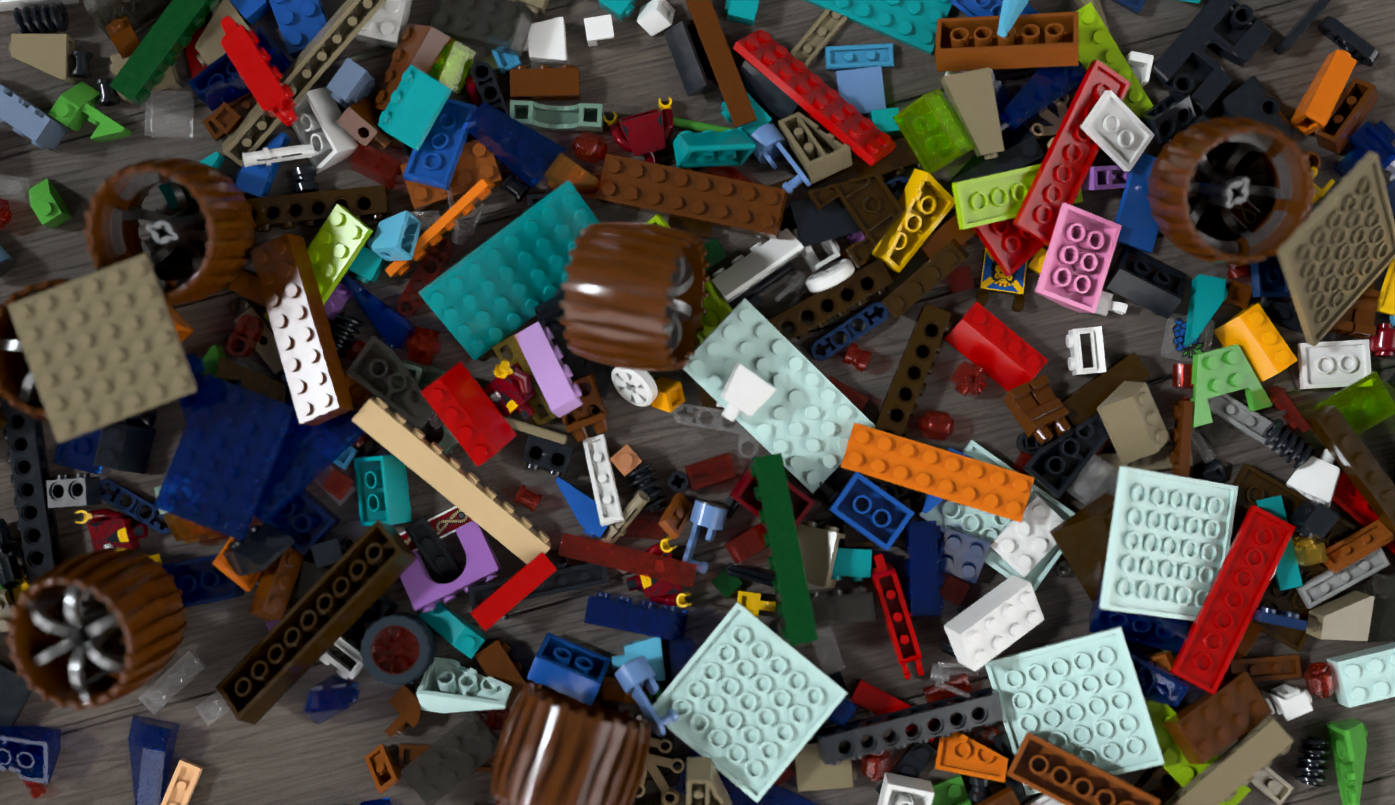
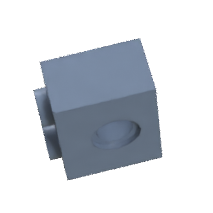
[326,58,376,109]

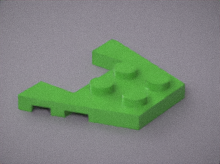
[1190,344,1272,427]

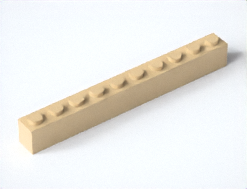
[352,396,551,564]

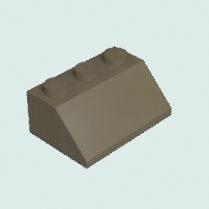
[1097,381,1170,464]

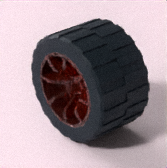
[360,613,437,686]

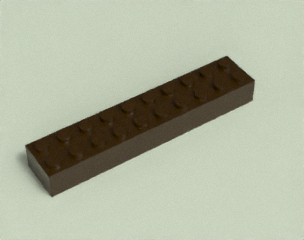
[216,520,418,724]

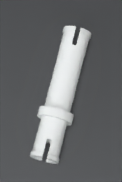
[242,143,315,168]

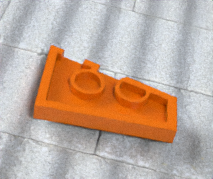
[935,732,1009,783]

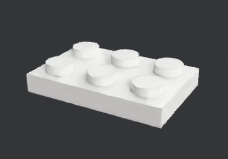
[1080,90,1154,171]
[1297,339,1372,389]
[990,495,1064,578]

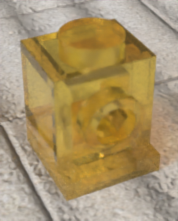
[1292,537,1328,566]

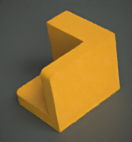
[650,376,685,413]

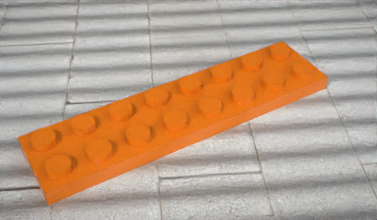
[840,423,1035,523]

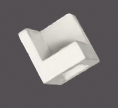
[637,0,675,36]
[584,14,614,47]
[1125,51,1154,87]

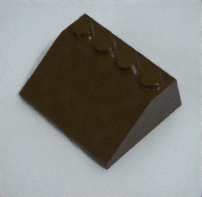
[1050,492,1115,602]

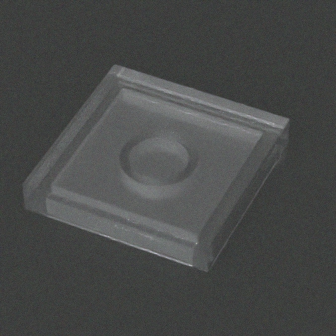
[144,91,194,138]

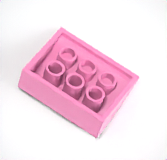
[1035,203,1122,313]

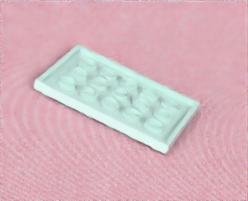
[918,440,1075,592]

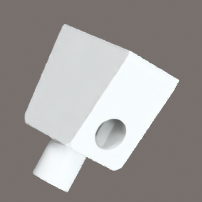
[515,17,568,65]
[721,363,777,422]
[1286,449,1340,508]

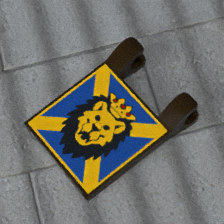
[976,245,1028,312]

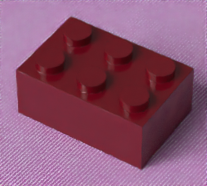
[729,467,815,528]

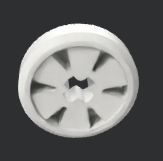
[805,259,855,293]
[611,367,658,407]

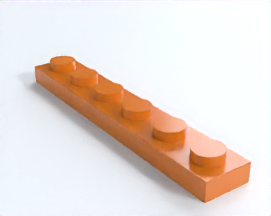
[385,178,495,277]

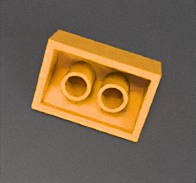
[1212,303,1298,383]

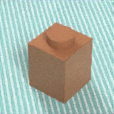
[610,444,643,477]

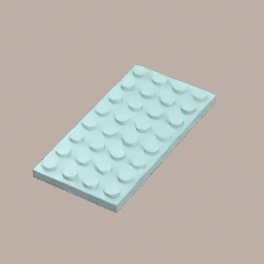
[683,298,875,493]

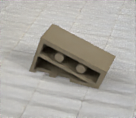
[778,112,853,184]
[686,757,732,805]

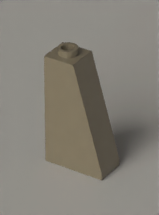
[941,67,1004,160]

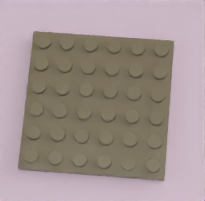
[1277,151,1395,347]
[7,254,198,443]

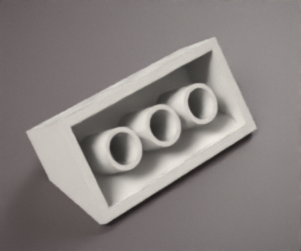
[711,228,804,303]

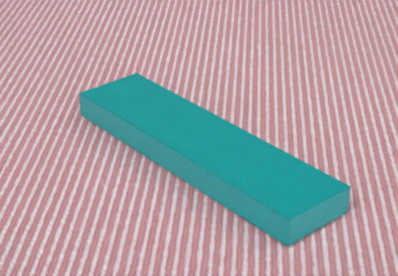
[1256,495,1303,591]

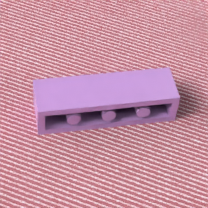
[515,321,583,418]

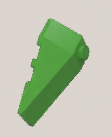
[1326,718,1368,805]

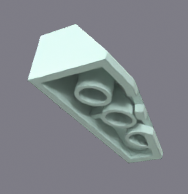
[416,657,513,713]

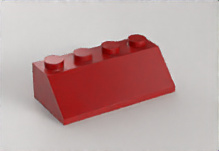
[944,302,1048,392]
[421,361,517,467]

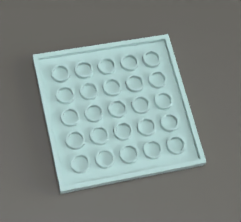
[1099,466,1238,621]
[652,601,847,803]
[985,626,1165,796]

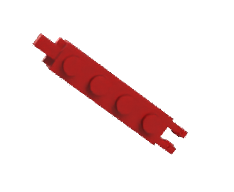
[220,16,299,127]
[871,553,924,680]

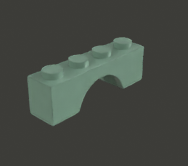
[509,100,604,133]

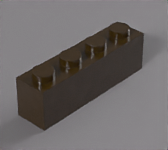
[882,238,970,319]
[1061,352,1150,428]

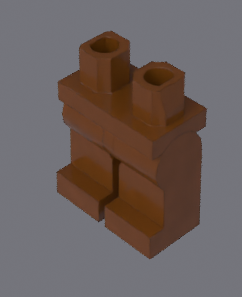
[1329,280,1380,339]
[561,372,609,442]
[1003,374,1071,445]

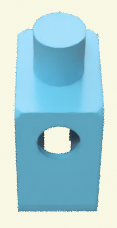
[368,210,422,261]
[612,634,666,681]

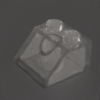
[1067,454,1119,506]

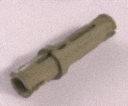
[599,490,650,549]

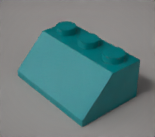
[377,64,452,151]
[673,129,756,168]
[354,454,412,526]

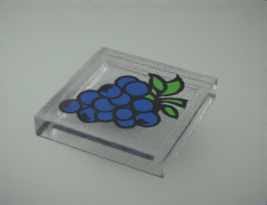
[1160,312,1216,364]

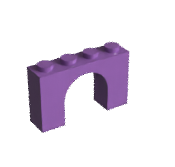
[400,521,503,613]

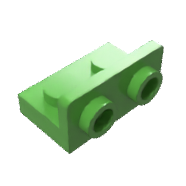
[931,774,972,805]

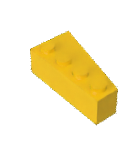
[872,169,955,273]

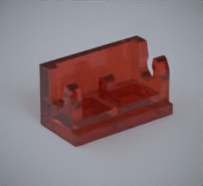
[350,143,402,190]
[685,452,736,491]

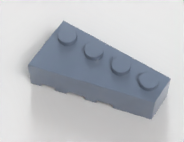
[0,83,69,151]

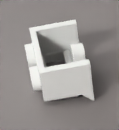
[791,229,841,273]
[1066,326,1106,376]
[319,636,364,679]
[1260,684,1313,721]

